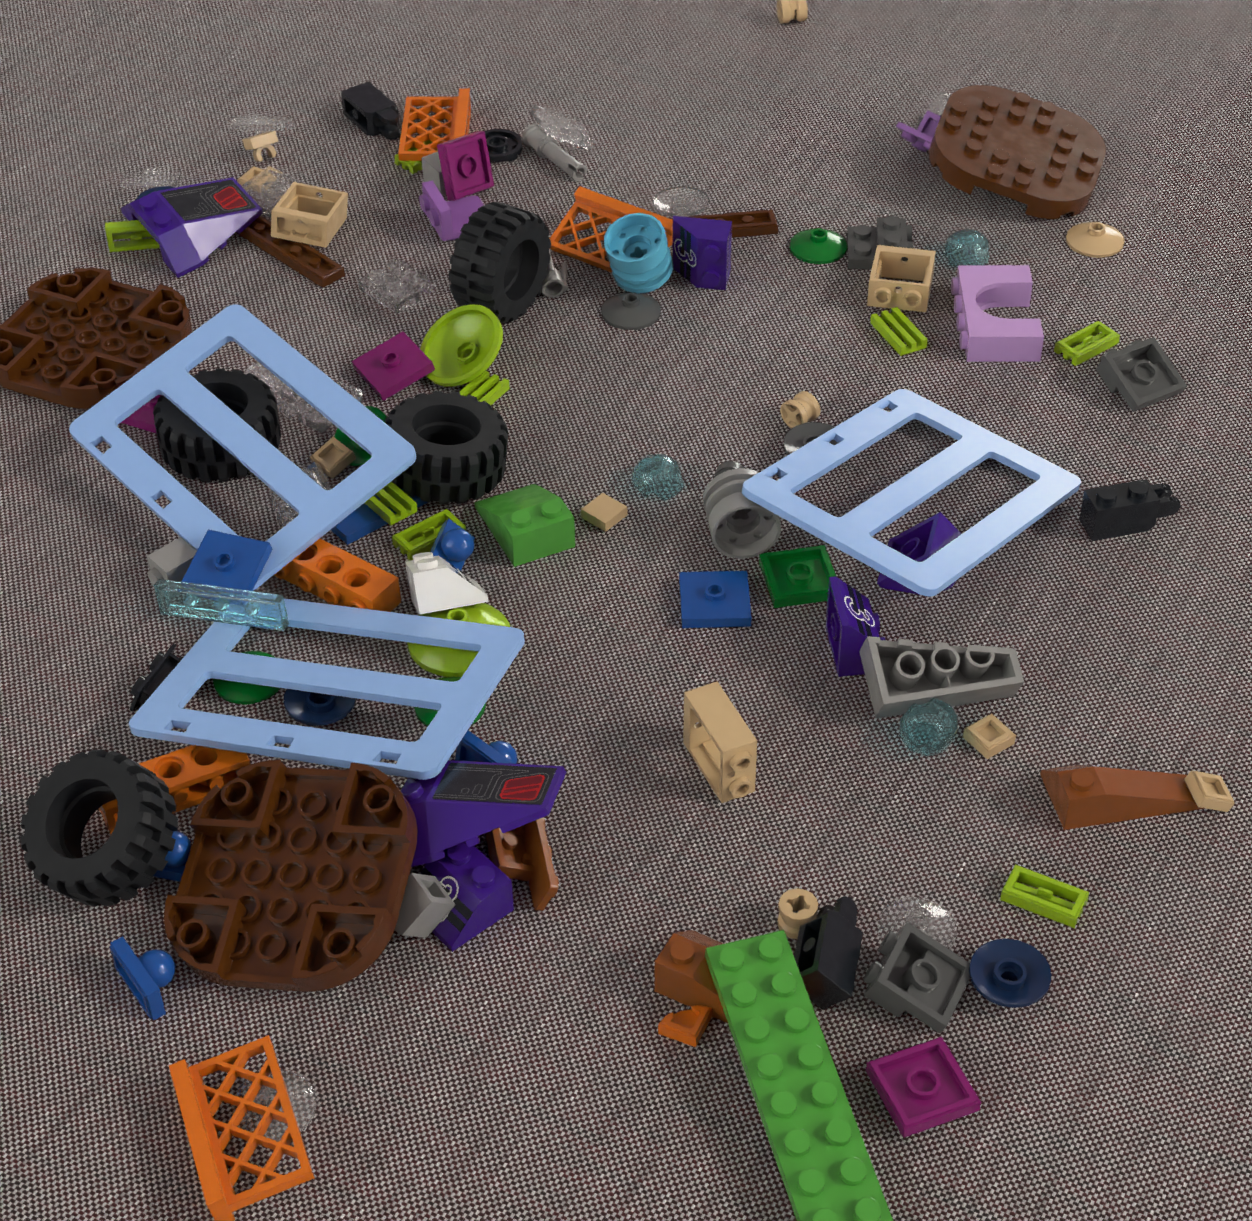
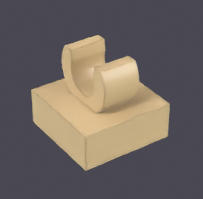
[242,131,279,162]

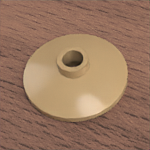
[1066,222,1124,258]

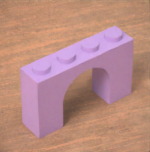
[951,265,1044,362]

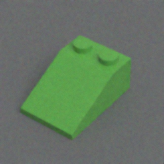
[474,483,575,567]

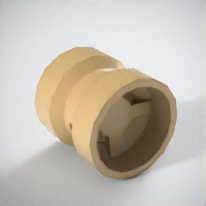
[777,0,808,24]

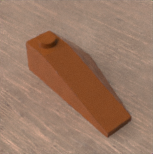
[1040,764,1205,830]
[654,930,819,1023]

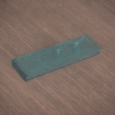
[153,579,289,631]

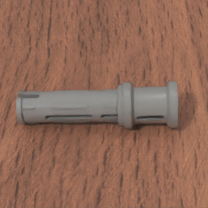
[521,124,587,181]

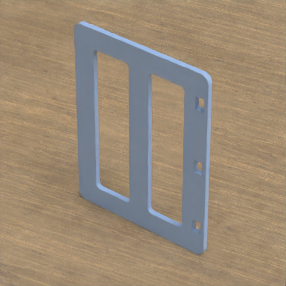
[69,304,416,591]
[742,389,1081,597]
[129,594,525,780]

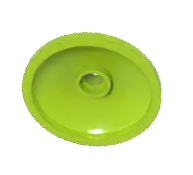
[420,304,503,387]
[407,603,510,677]

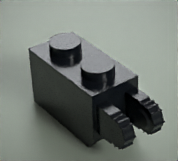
[341,81,401,140]
[1079,479,1181,541]
[794,896,863,1010]

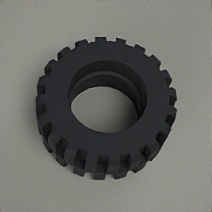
[449,202,551,324]
[153,368,281,482]
[385,391,508,504]
[20,749,178,907]

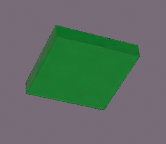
[759,545,837,608]

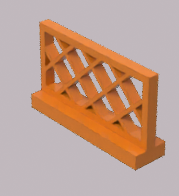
[398,88,471,161]
[549,186,673,273]
[168,1035,315,1221]

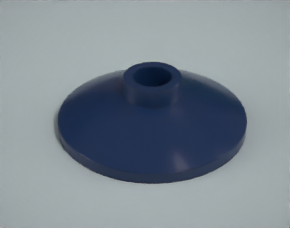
[284,689,357,726]
[969,939,1052,1008]

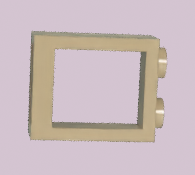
[271,182,348,248]
[867,245,936,312]
[683,681,757,803]

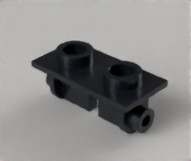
[130,643,183,711]

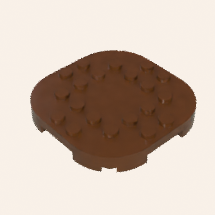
[928,85,1106,219]
[0,268,193,409]
[164,760,418,992]

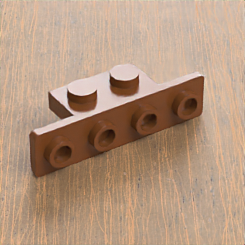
[485,817,559,911]

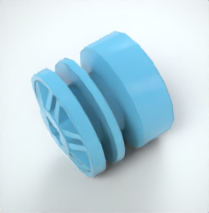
[604,213,673,293]

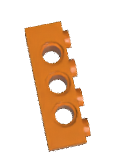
[274,539,401,612]
[99,745,250,835]

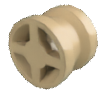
[780,391,821,428]
[777,888,818,939]

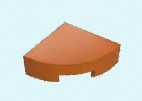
[658,1005,712,1048]

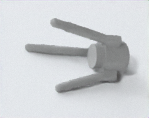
[540,249,568,298]

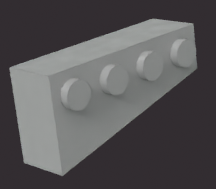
[859,636,1024,718]

